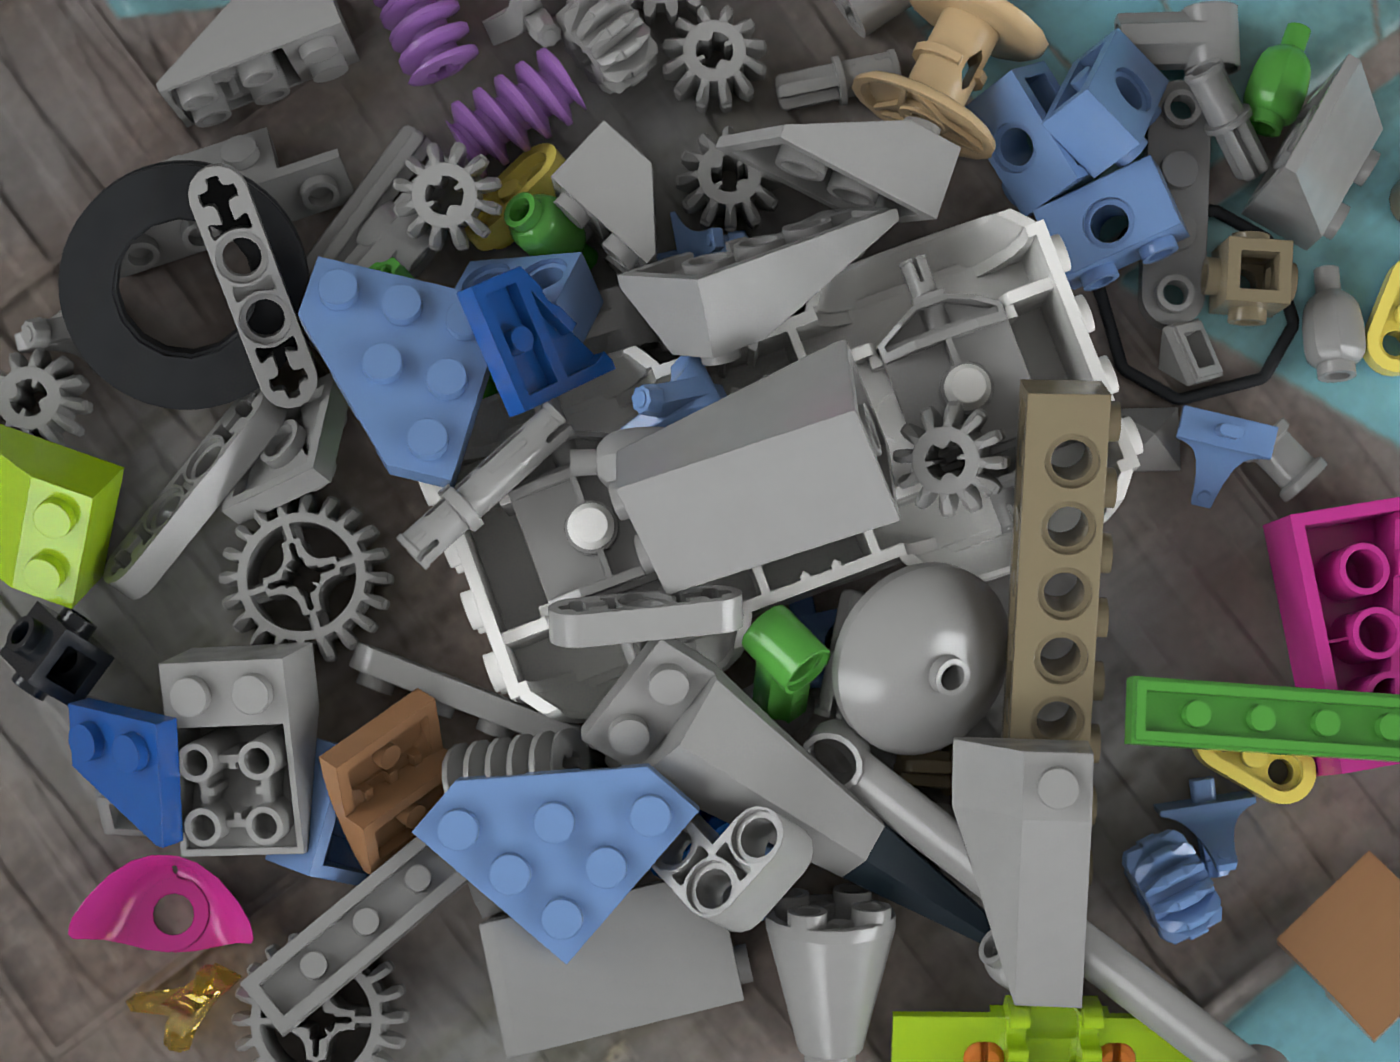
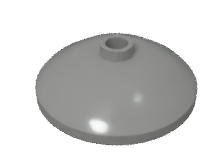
[832,562,1008,755]

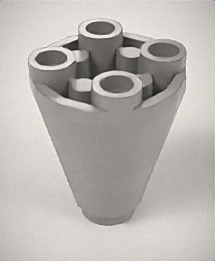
[765,883,896,1062]

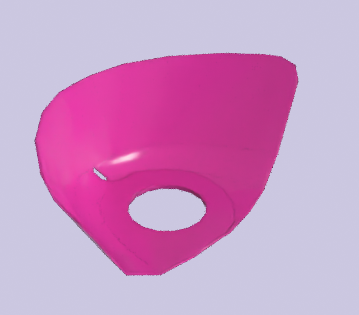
[68,855,254,953]

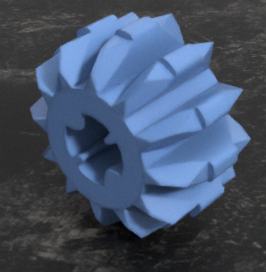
[1122,829,1222,945]

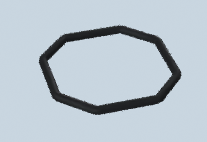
[1093,204,1299,405]

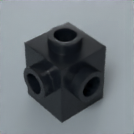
[0,601,115,706]

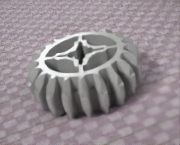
[219,492,394,662]
[231,932,410,1062]

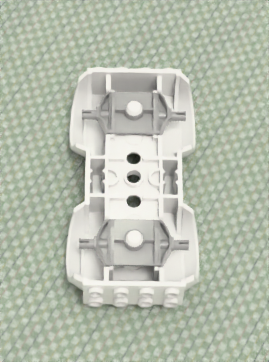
[418,208,1143,723]

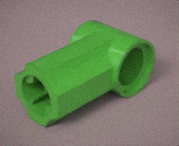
[742,604,831,723]

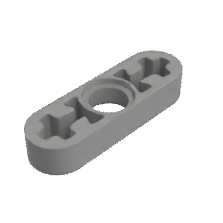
[548,585,743,648]

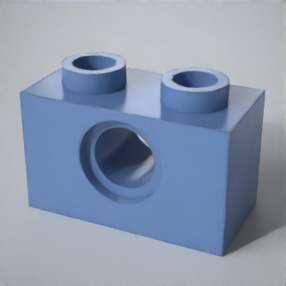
[1041,28,1169,178]
[965,61,1110,217]
[1033,154,1190,291]

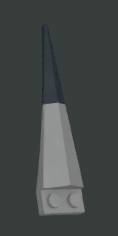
[581,638,991,943]

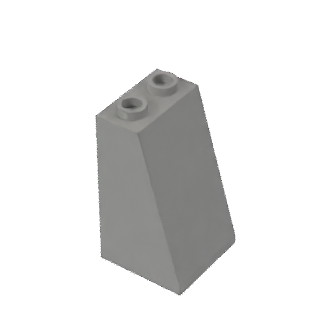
[608,339,900,595]
[479,880,754,1059]

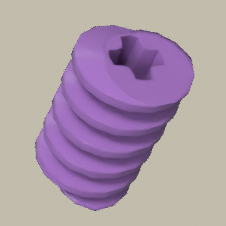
[373,0,479,87]
[445,48,587,179]

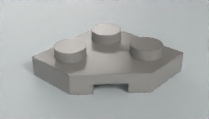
[221,373,348,525]

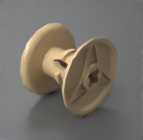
[852,0,1049,160]

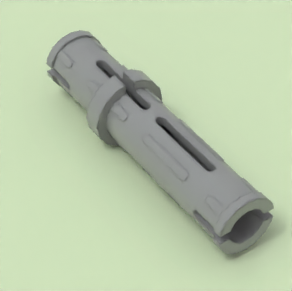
[396,402,575,570]

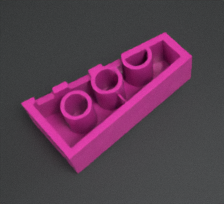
[1263,497,1400,777]

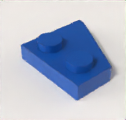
[456,266,616,417]
[68,698,183,848]

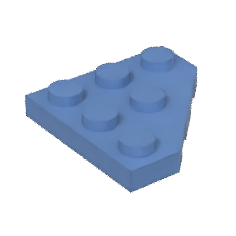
[298,256,490,487]
[412,763,700,965]

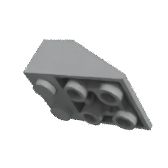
[156,0,360,128]
[158,643,319,857]

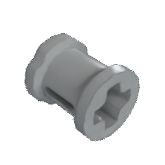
[1245,417,1328,503]

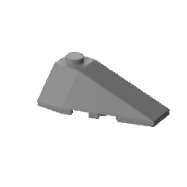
[617,207,899,366]
[952,737,1094,1008]

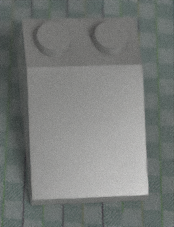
[1241,54,1383,251]
[715,116,961,223]

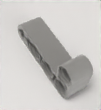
[587,744,813,933]

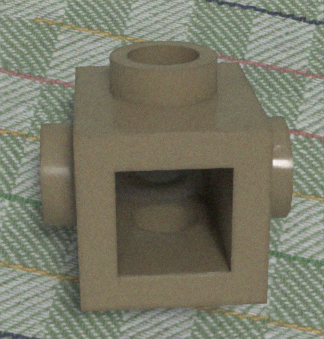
[1200,231,1298,326]

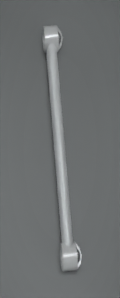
[803,719,1289,1062]

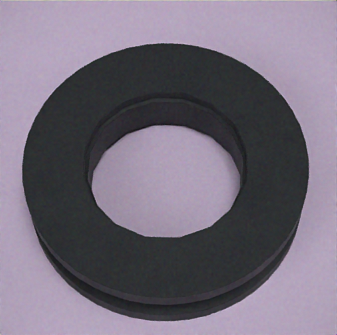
[58,160,309,410]

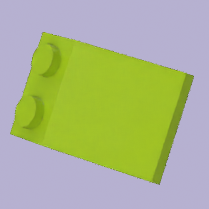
[0,424,124,609]

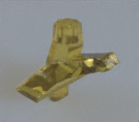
[125,963,242,1053]

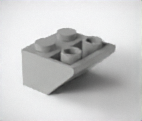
[551,120,658,275]

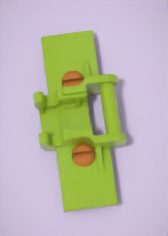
[891,995,1193,1062]

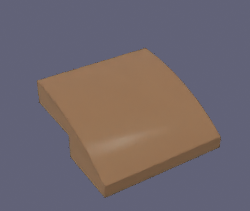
[319,688,448,875]
[1276,851,1400,1043]

